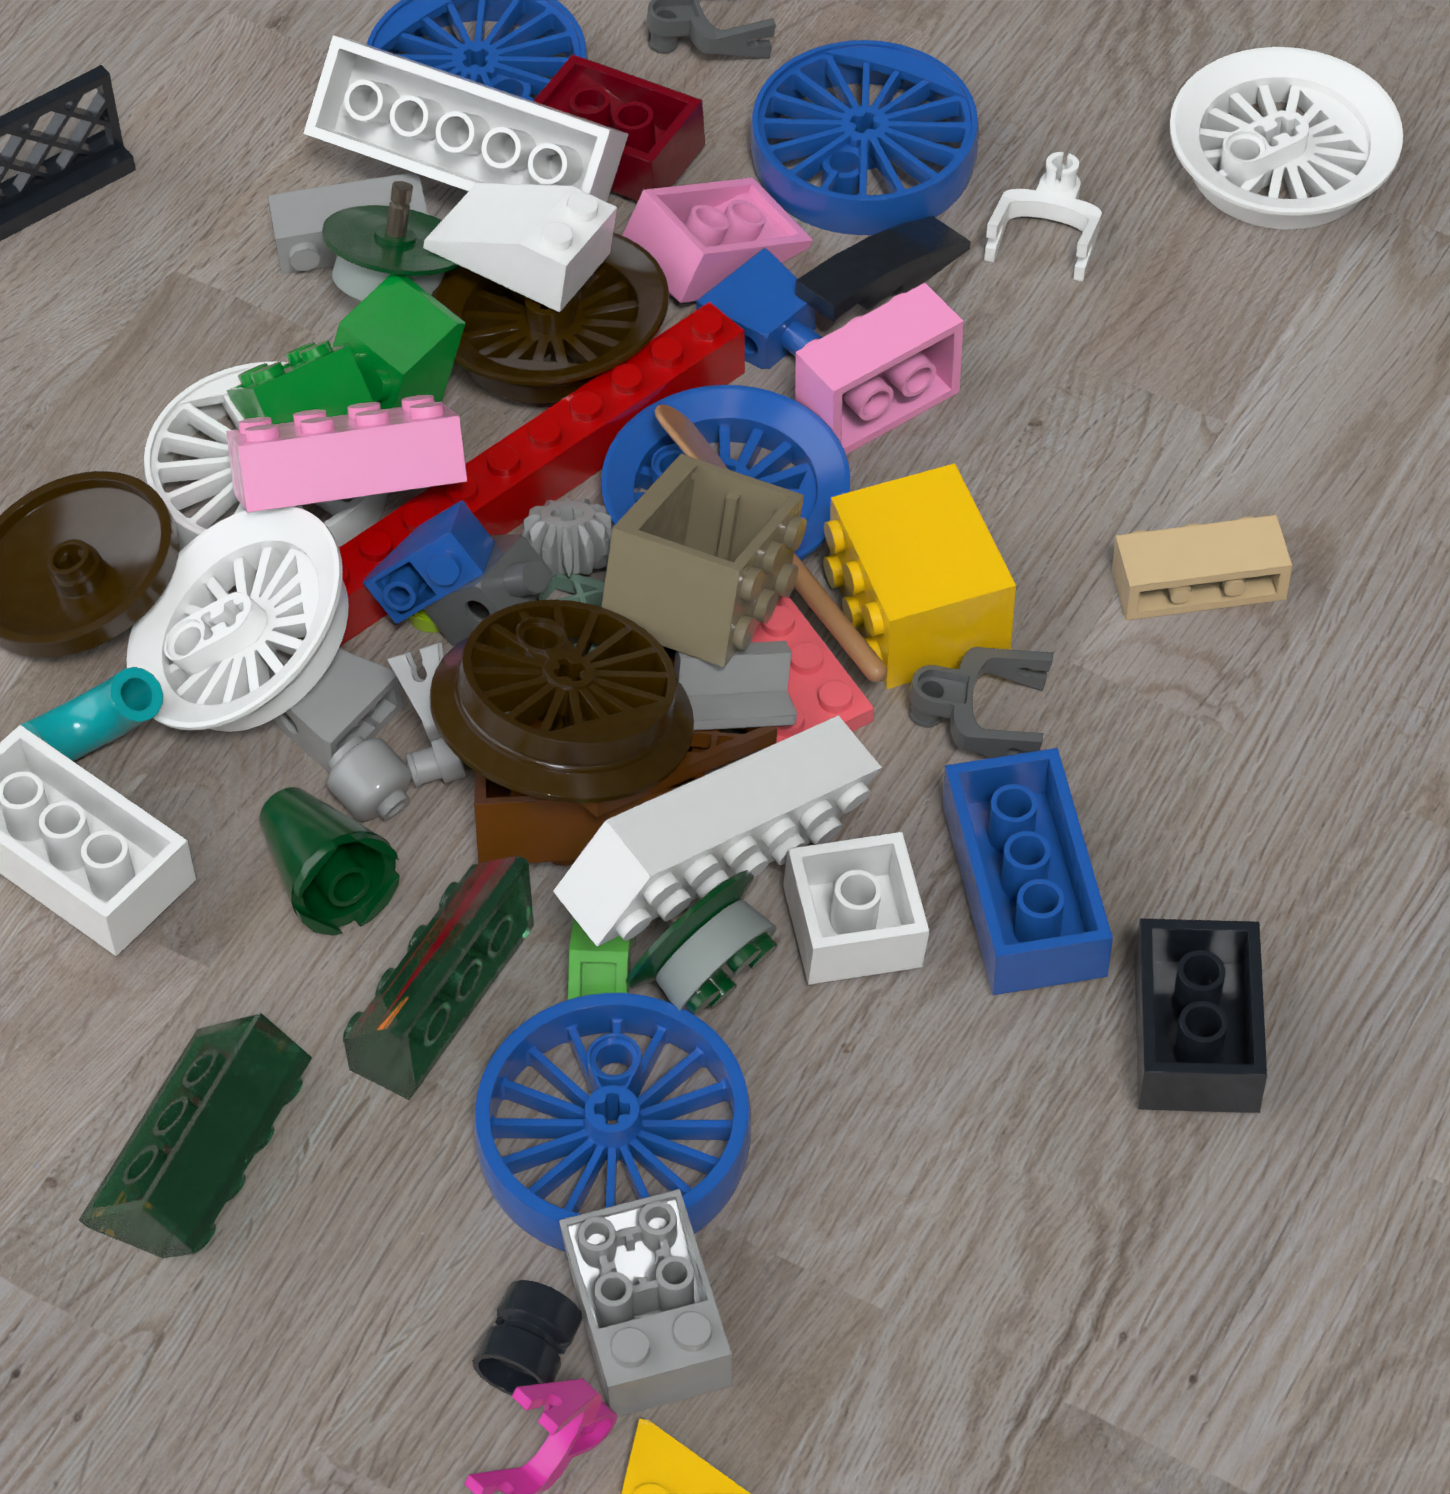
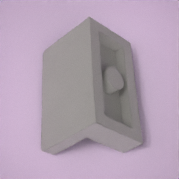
[674,641,797,730]

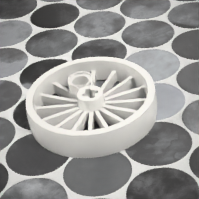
[144,361,388,573]

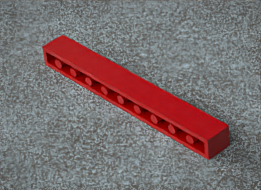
[339,302,745,647]

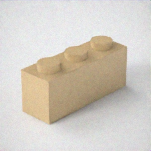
[1112,515,1292,621]

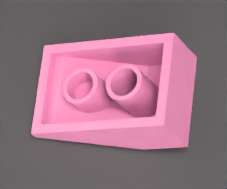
[622,178,813,303]

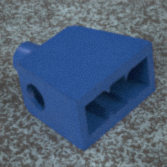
[696,248,823,369]

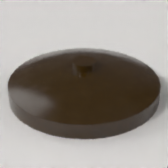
[0,471,180,658]

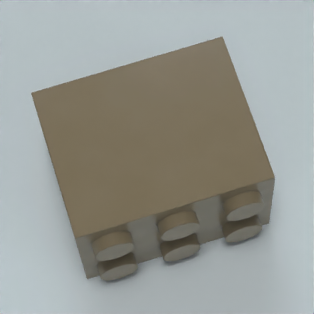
[602,454,807,667]

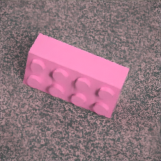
[226,395,467,512]

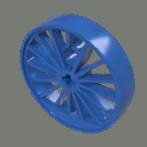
[367,0,588,101]
[751,40,979,235]
[474,993,751,1252]

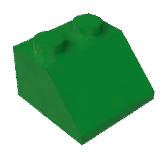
[333,274,465,409]

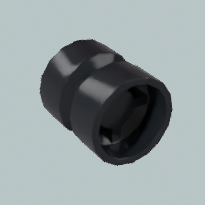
[472,1280,582,1396]

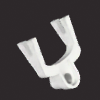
[984,152,1102,282]

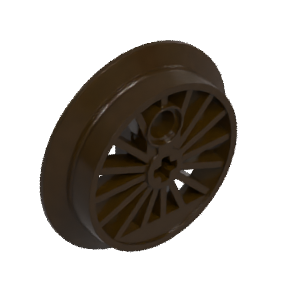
[431,232,669,404]
[429,600,694,803]

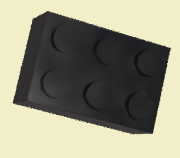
[1134,918,1267,1113]

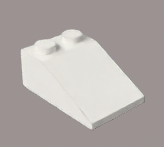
[423,183,617,312]

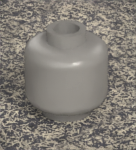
[327,736,412,821]

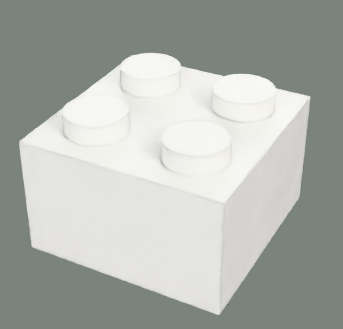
[783,832,929,985]

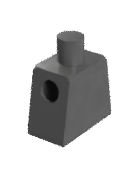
[424,534,552,645]

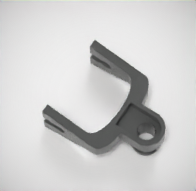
[646,0,776,59]
[908,647,1054,758]

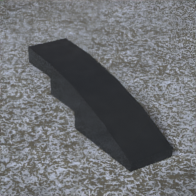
[795,216,971,322]

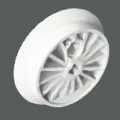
[1170,47,1403,230]
[126,506,349,732]

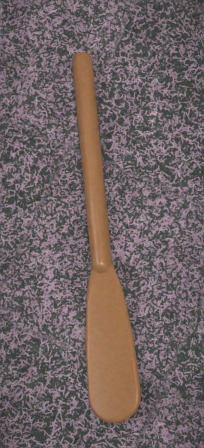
[654,405,887,682]

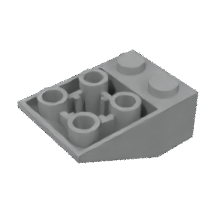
[559,1189,732,1417]

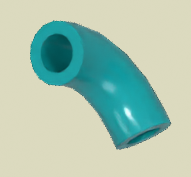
[21,667,163,761]

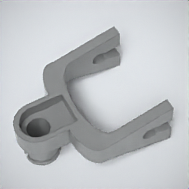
[387,642,467,787]

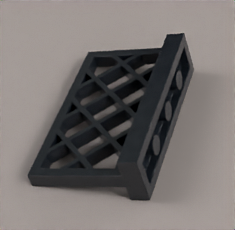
[0,65,136,241]

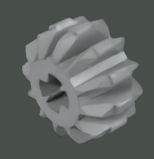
[522,497,613,578]

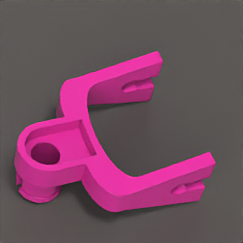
[464,1378,617,1494]

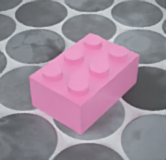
[795,283,964,454]

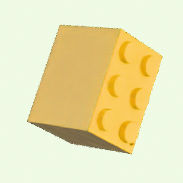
[823,463,1016,690]

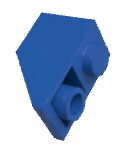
[363,500,495,624]

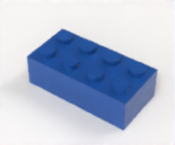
[942,748,1113,995]

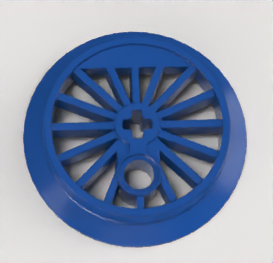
[601,385,850,561]

